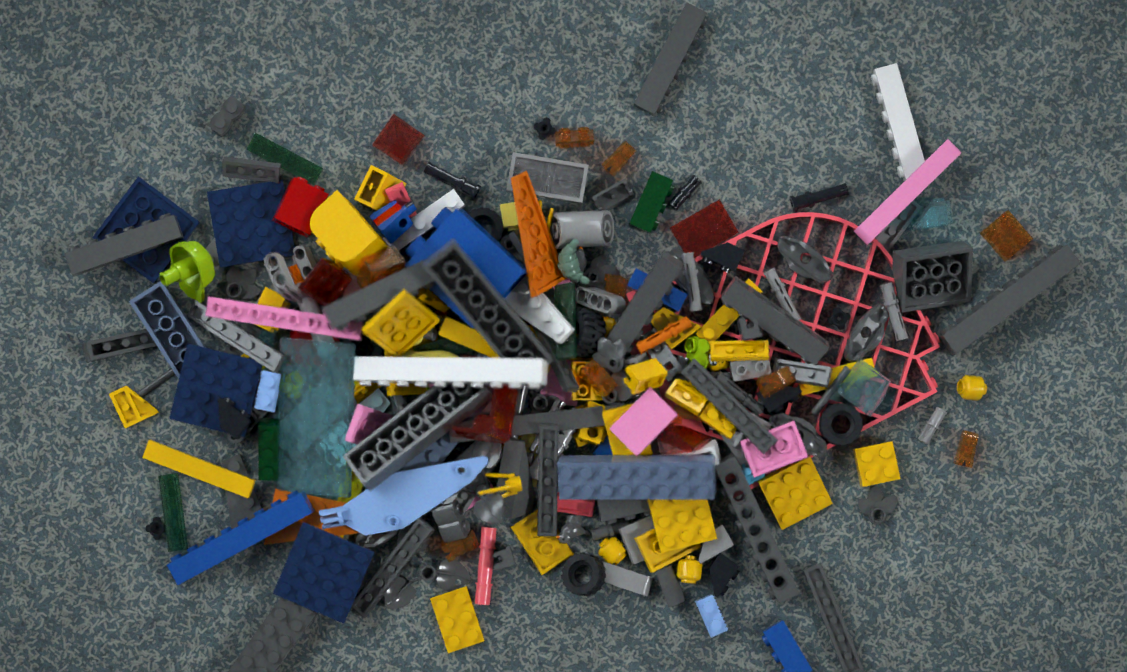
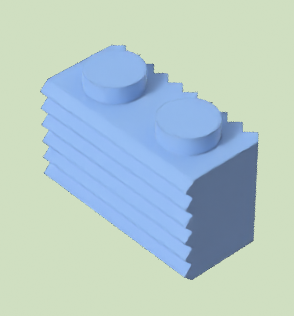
[254,371,282,412]
[695,594,728,637]

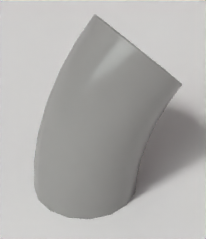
[550,210,614,249]

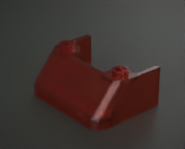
[452,354,518,443]

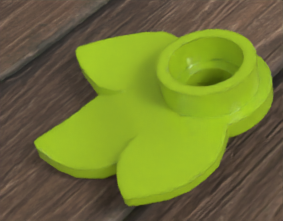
[684,336,710,369]

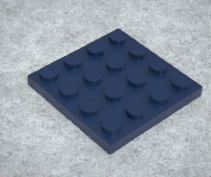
[92,176,201,284]
[207,180,295,268]
[169,344,263,437]
[273,522,375,624]

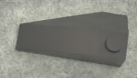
[497,437,535,519]

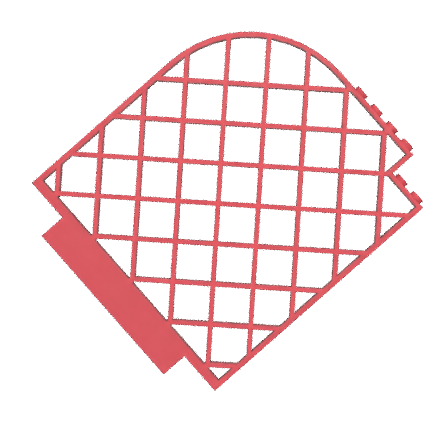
[625,212,940,498]

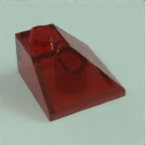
[372,114,425,167]
[298,258,352,307]
[657,423,712,454]

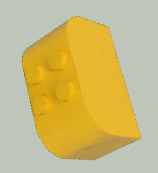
[310,190,394,277]

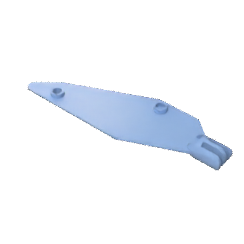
[319,456,488,536]

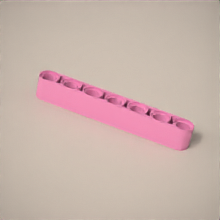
[854,139,962,245]

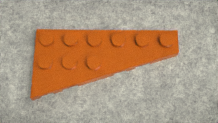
[511,171,567,298]
[264,488,359,545]

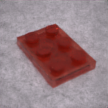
[670,199,739,258]

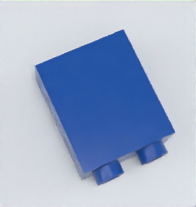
[405,207,527,329]

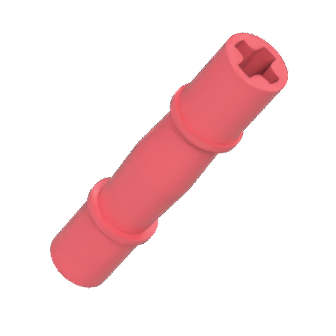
[475,527,497,605]

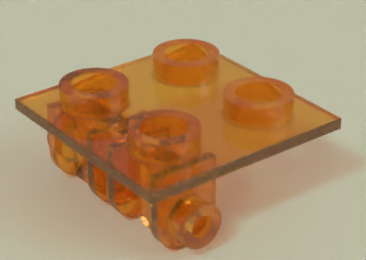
[555,127,594,149]
[980,210,1033,262]

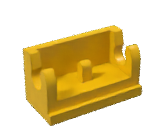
[623,358,668,395]

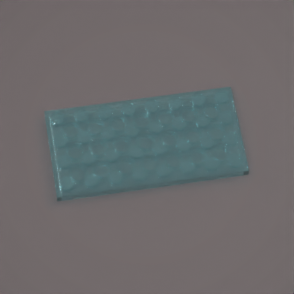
[277,337,355,498]

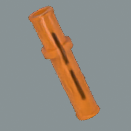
[635,316,692,354]

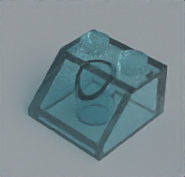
[910,198,953,231]
[837,358,891,417]

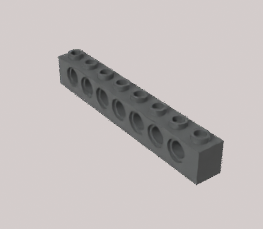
[715,453,800,603]

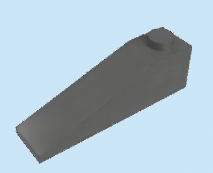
[82,329,157,363]

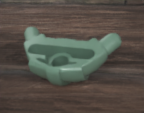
[557,239,590,284]

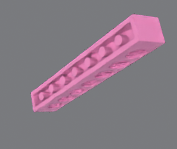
[205,297,365,341]

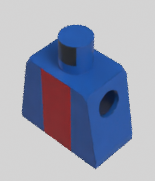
[369,200,417,244]

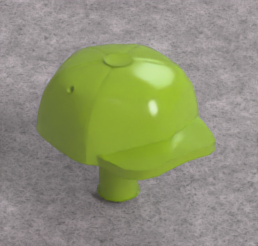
[159,241,215,303]

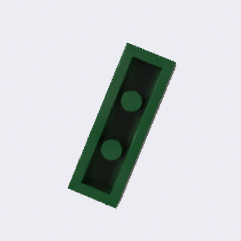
[629,171,675,234]
[258,418,280,481]

